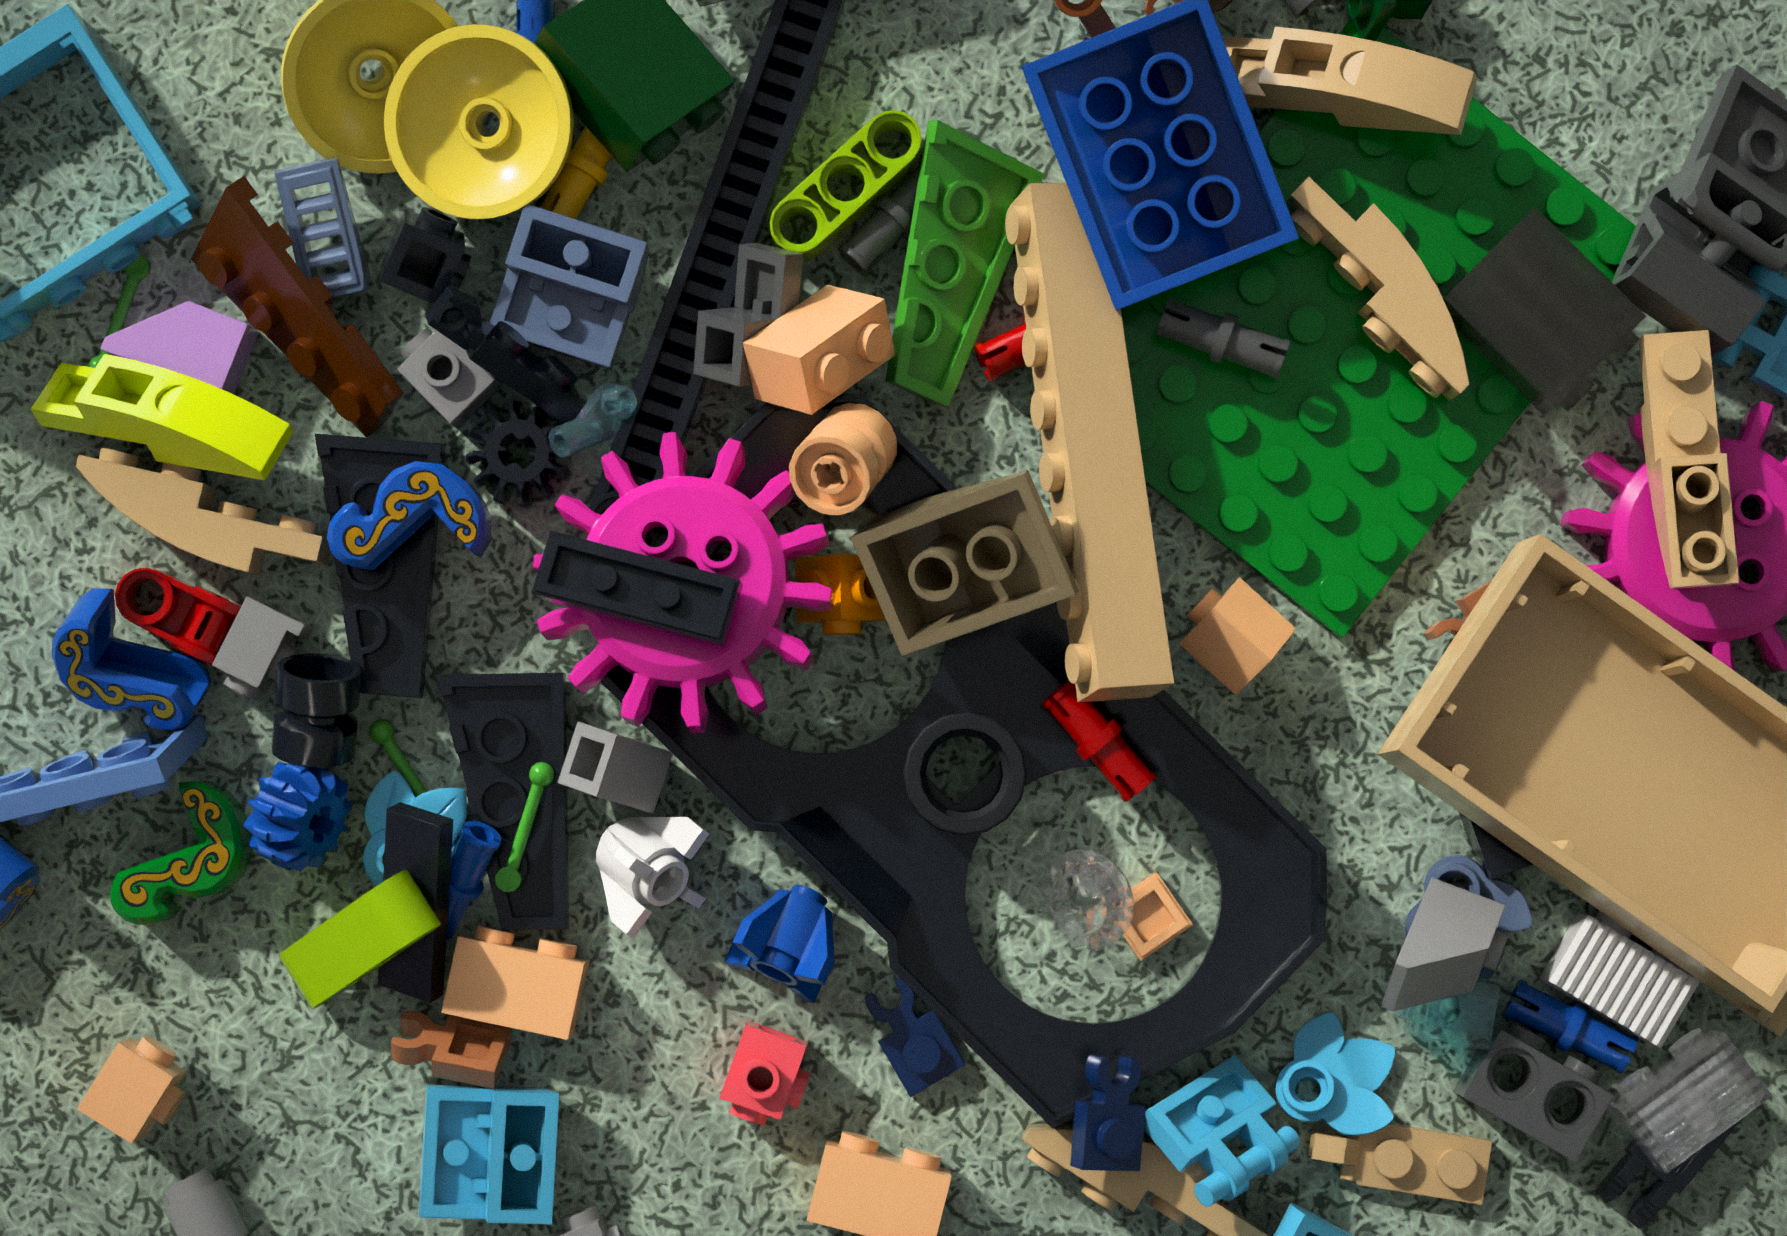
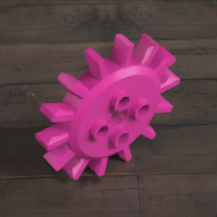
[1560,401,1787,672]
[533,432,835,734]

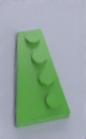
[885,120,1044,407]

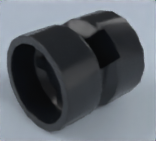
[272,653,361,768]

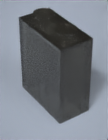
[1443,207,1646,415]

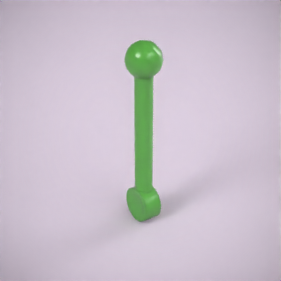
[88,255,151,368]
[369,719,427,797]
[495,762,554,892]

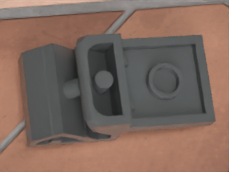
[1609,64,1787,356]

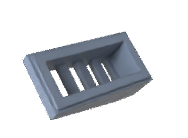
[274,157,371,298]

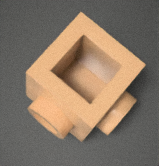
[1179,577,1296,695]
[77,1036,187,1144]

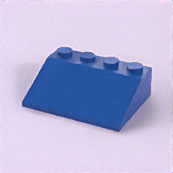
[1021,0,1299,310]

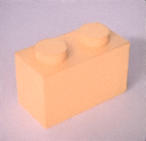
[743,285,895,415]
[441,925,590,1040]
[806,1131,952,1236]

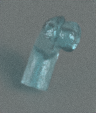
[548,383,637,458]

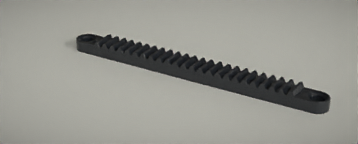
[589,0,846,542]

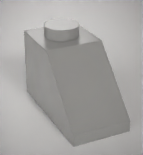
[1381,877,1508,1011]

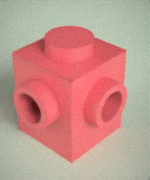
[719,1020,811,1125]

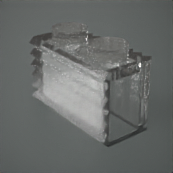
[1609,1028,1772,1174]

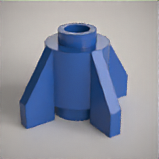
[724,885,835,1003]

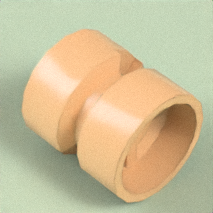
[789,403,897,516]

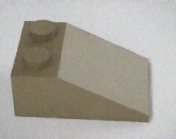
[850,470,1079,656]

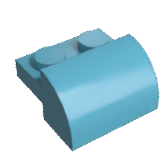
[418,1085,559,1225]

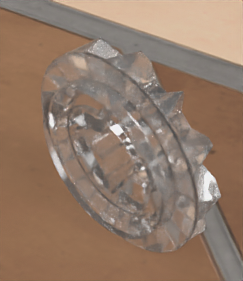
[1035,849,1134,951]

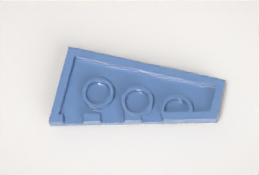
[0,714,208,826]

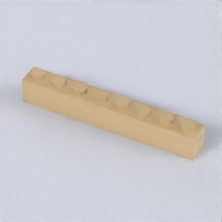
[1005,183,1174,702]

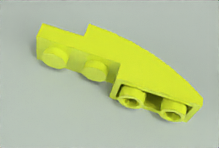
[31,354,294,480]

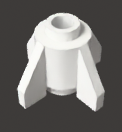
[596,817,709,938]

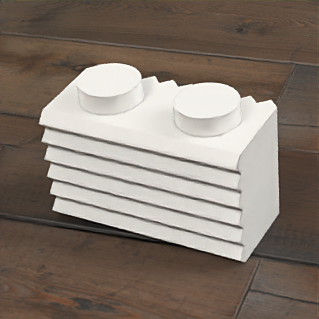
[1539,911,1700,1048]

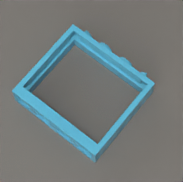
[0,4,202,342]

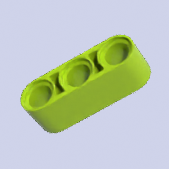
[769,110,922,261]
[278,869,442,1010]

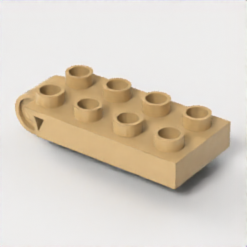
[1377,534,1787,1037]

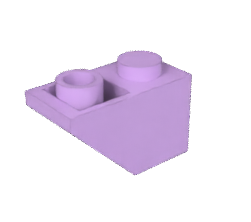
[100,301,259,394]

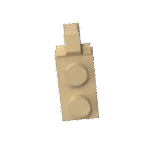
[1308,1123,1492,1205]

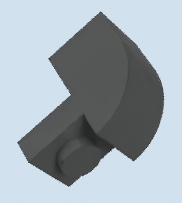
[693,243,803,387]

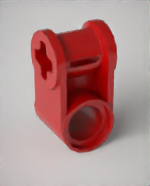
[115,568,241,665]

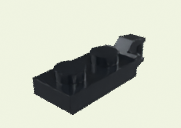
[425,285,584,425]

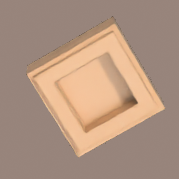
[1104,872,1193,961]

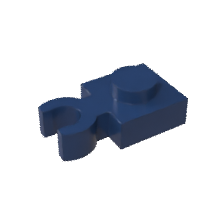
[865,977,966,1097]
[1070,1055,1145,1171]

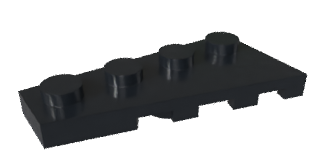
[315,434,445,698]
[436,673,569,930]

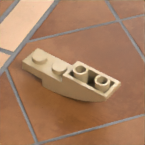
[1224,27,1477,135]
[1286,177,1469,401]
[1639,330,1739,589]
[76,448,330,576]
[1022,1123,1270,1236]

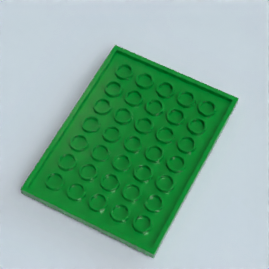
[1121,18,1636,639]

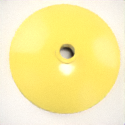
[281,0,458,174]
[384,24,574,219]

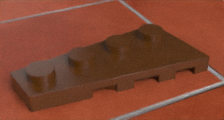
[191,176,404,438]

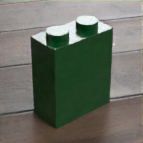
[534,0,735,173]

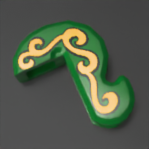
[110,781,253,925]

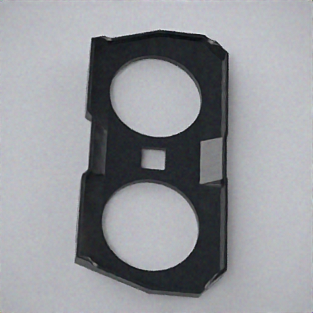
[601,394,1327,1129]

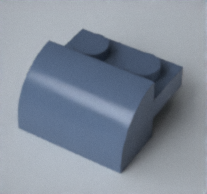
[490,204,649,370]

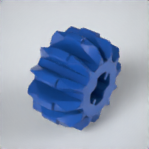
[243,762,353,872]

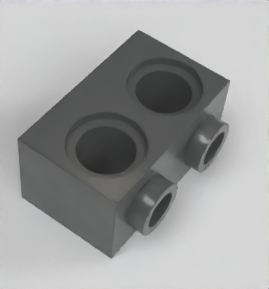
[1453,1022,1614,1163]

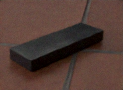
[531,530,743,648]
[378,802,454,1003]

